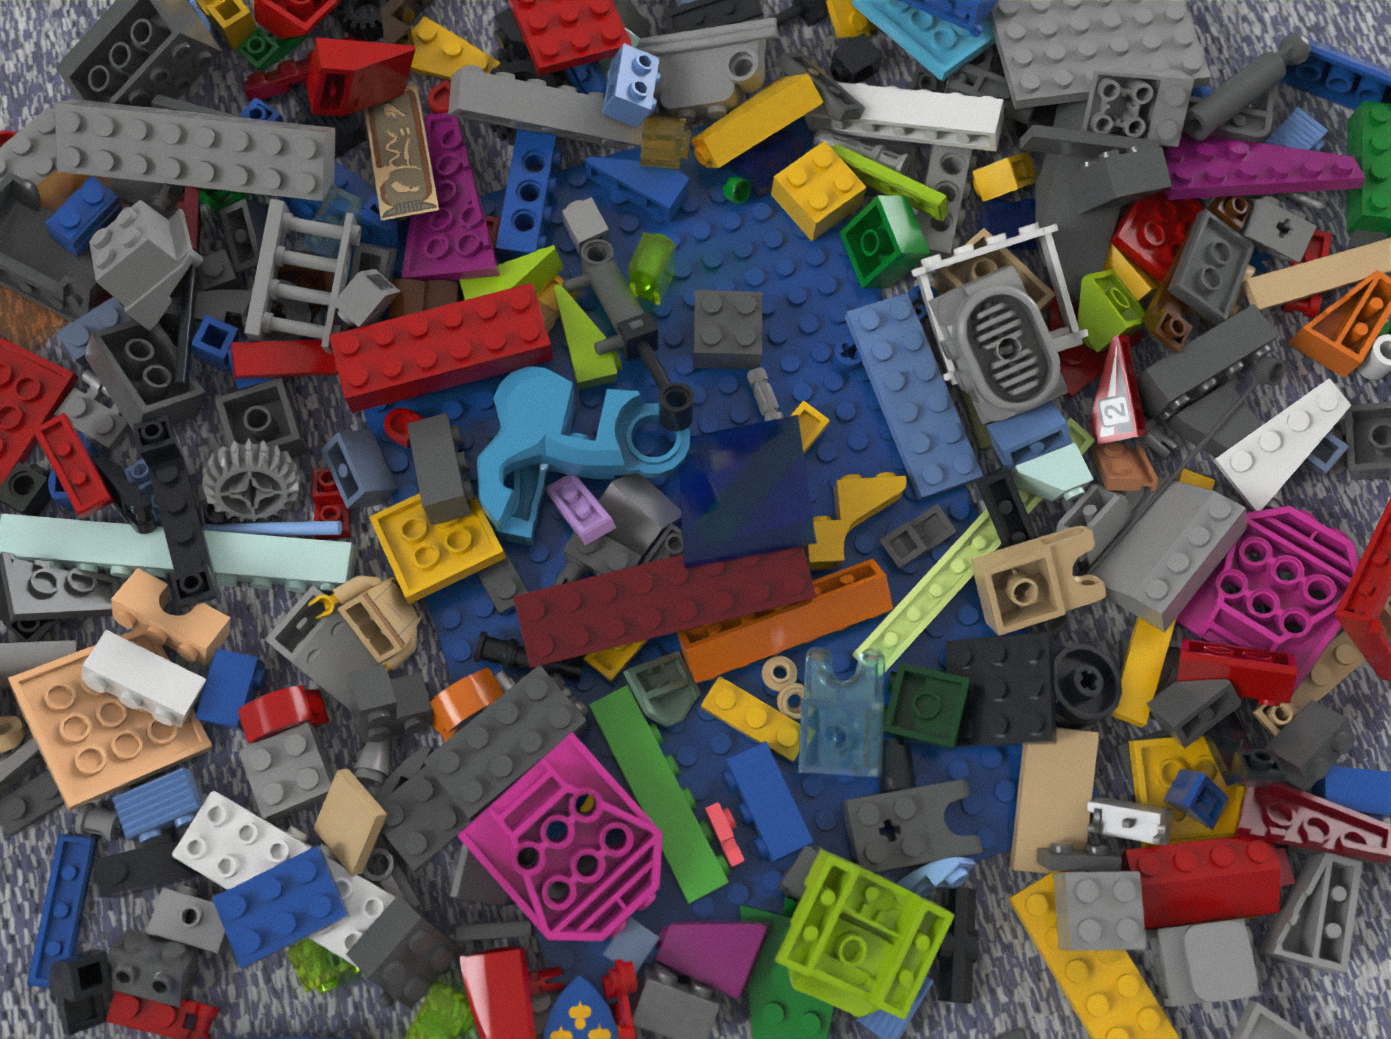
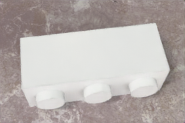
[81,630,206,728]

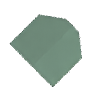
[623,651,701,728]

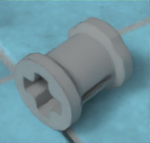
[75,802,122,842]

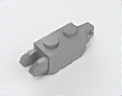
[1056,484,1144,567]

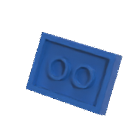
[212,846,350,969]

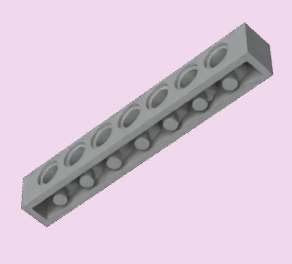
[916,44,999,260]

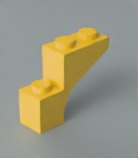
[803,472,907,571]

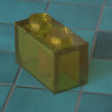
[640,116,691,169]

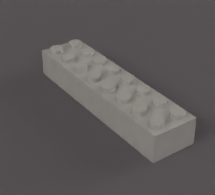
[54,99,335,201]

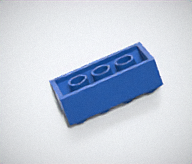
[1279,31,1391,111]

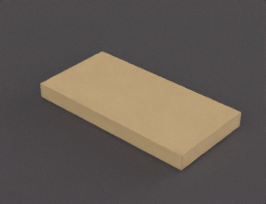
[1009,727,1099,874]

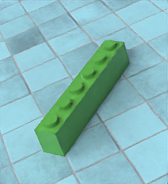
[589,685,731,905]

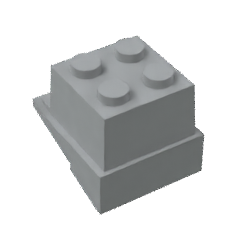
[89,200,203,331]

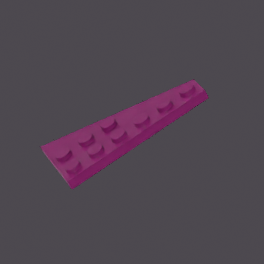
[401,112,500,281]
[1159,132,1365,200]

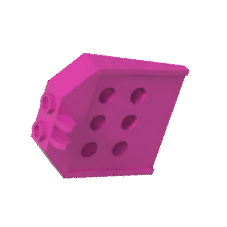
[1175,506,1359,696]
[457,732,663,941]

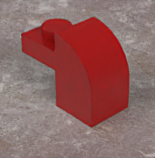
[237,685,329,743]

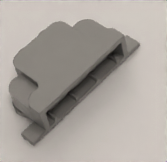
[636,17,777,123]

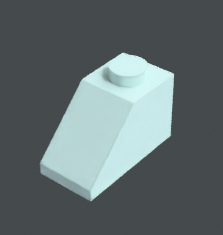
[1010,443,1094,502]

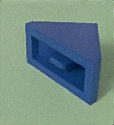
[1163,769,1230,830]

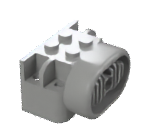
[928,265,1068,425]

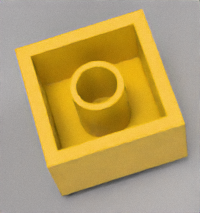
[771,140,866,241]

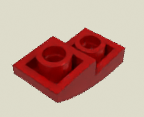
[312,467,351,540]

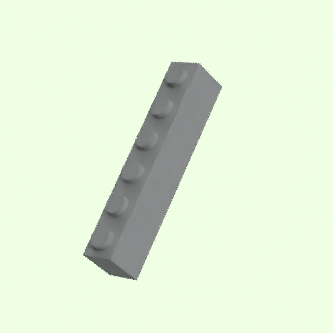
[448,65,647,150]

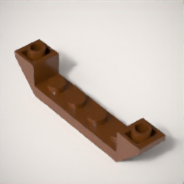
[1142,196,1253,354]

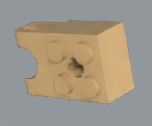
[970,526,1106,636]

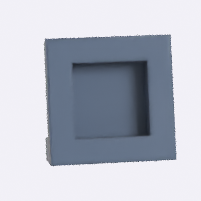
[603,916,660,974]

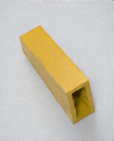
[691,73,824,168]

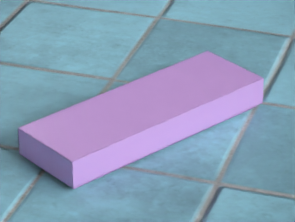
[545,475,616,545]

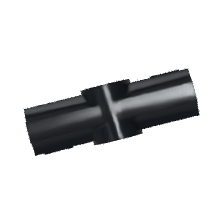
[936,887,979,1004]

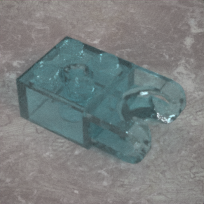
[799,647,885,777]

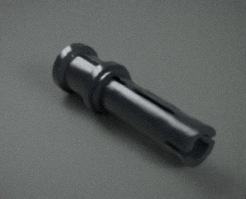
[474,631,585,683]

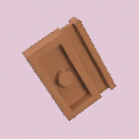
[1091,442,1158,491]

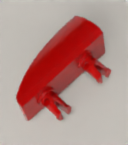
[460,945,564,1039]

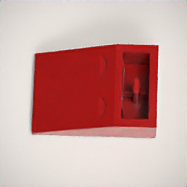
[307,38,416,116]

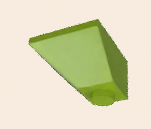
[1077,269,1146,353]

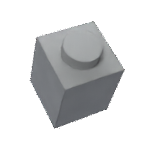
[562,197,610,257]

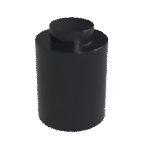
[875,739,916,793]

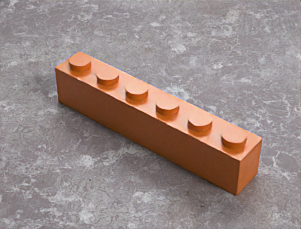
[676,559,893,683]

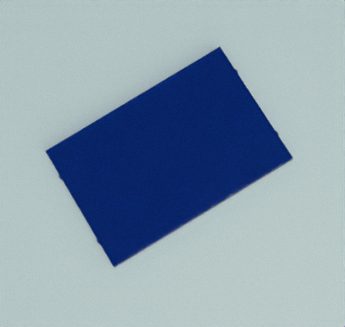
[679,415,817,568]

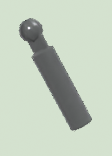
[1183,33,1311,140]

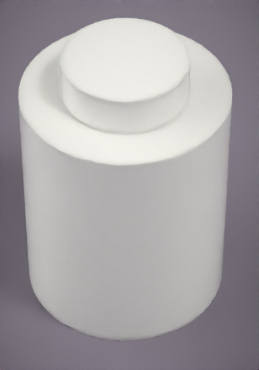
[1357,334,1391,380]

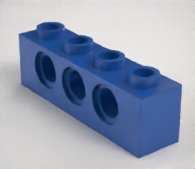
[496,130,562,263]

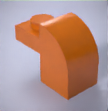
[429,667,504,742]

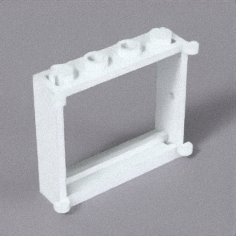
[911,222,1089,385]

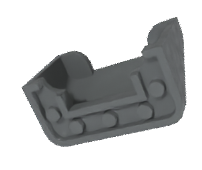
[0,172,107,322]

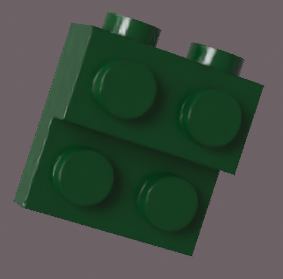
[878,662,971,751]

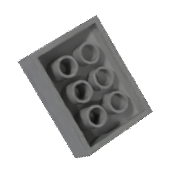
[1077,476,1247,633]

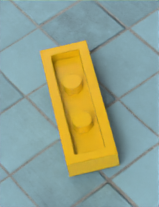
[700,676,811,763]

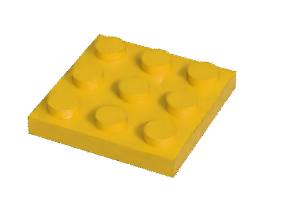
[369,473,506,604]
[1128,735,1244,848]

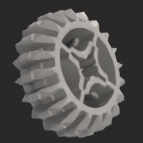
[202,438,300,523]

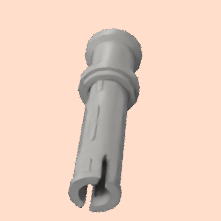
[813,128,911,176]

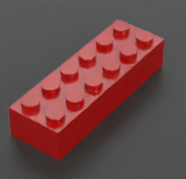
[329,283,553,413]

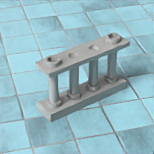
[244,199,361,354]

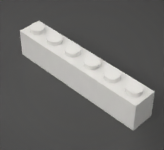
[804,82,1005,151]

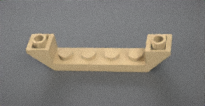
[1252,594,1391,738]

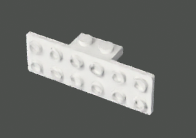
[172,791,396,967]

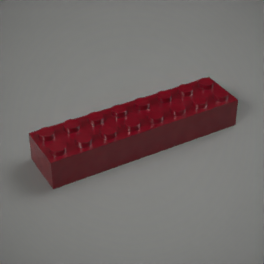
[513,526,816,668]

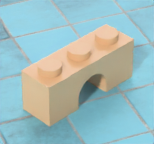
[111,568,231,666]

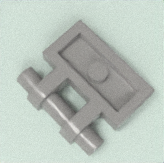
[54,369,131,451]

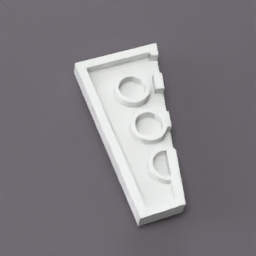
[1213,378,1351,512]

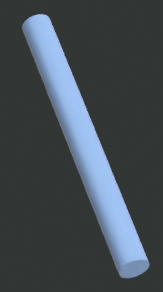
[205,521,342,536]

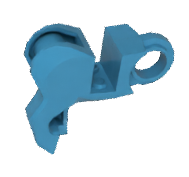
[477,366,690,546]

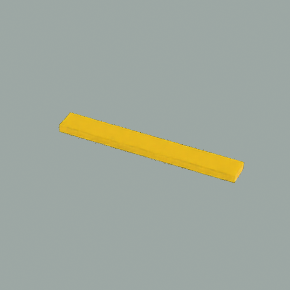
[1110,469,1215,728]

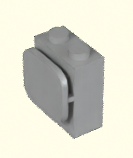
[1147,919,1262,1007]

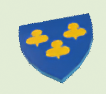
[543,974,618,1039]

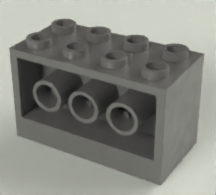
[55,0,223,108]

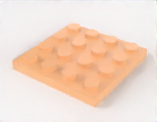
[8,630,212,811]

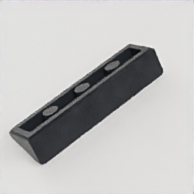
[975,465,1038,548]

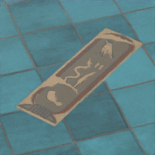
[364,85,439,221]

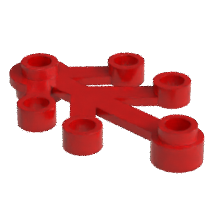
[602,959,637,1039]

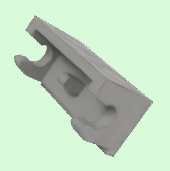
[1087,796,1172,845]

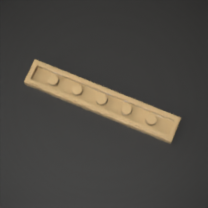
[1241,238,1391,311]

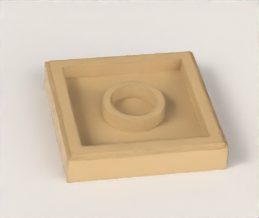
[313,769,387,876]

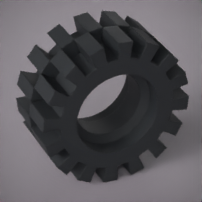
[336,0,390,42]

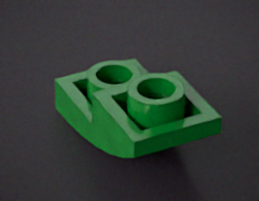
[236,27,310,71]

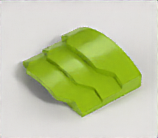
[775,849,955,1020]

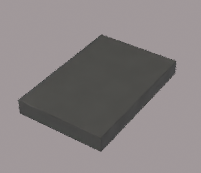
[1167,209,1255,326]

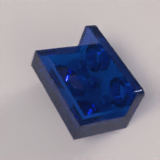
[729,128,805,199]

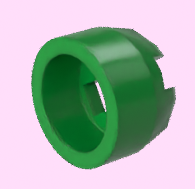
[722,176,751,205]

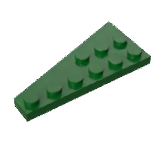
[740,904,835,1039]

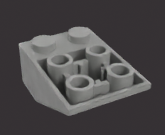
[1081,68,1194,147]
[264,585,391,712]

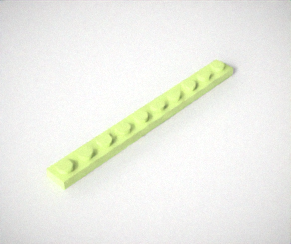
[852,417,1096,679]

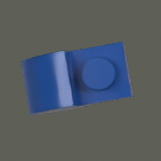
[191,315,248,373]

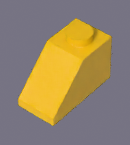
[972,151,1037,202]

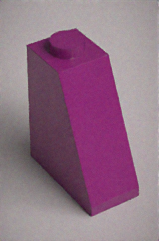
[655,920,773,999]

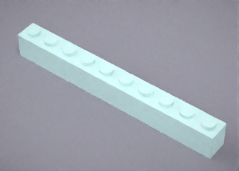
[0,514,357,595]

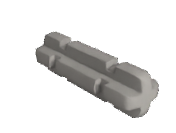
[747,367,785,432]

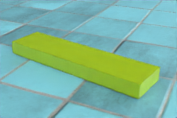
[832,143,949,221]

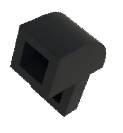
[49,949,112,1036]

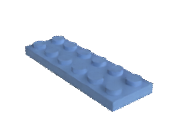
[844,292,983,500]

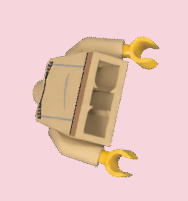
[308,576,422,672]

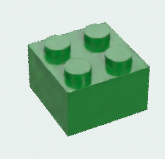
[839,195,931,289]

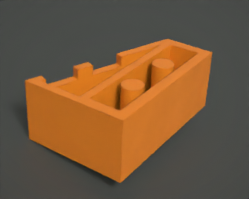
[1286,270,1391,378]

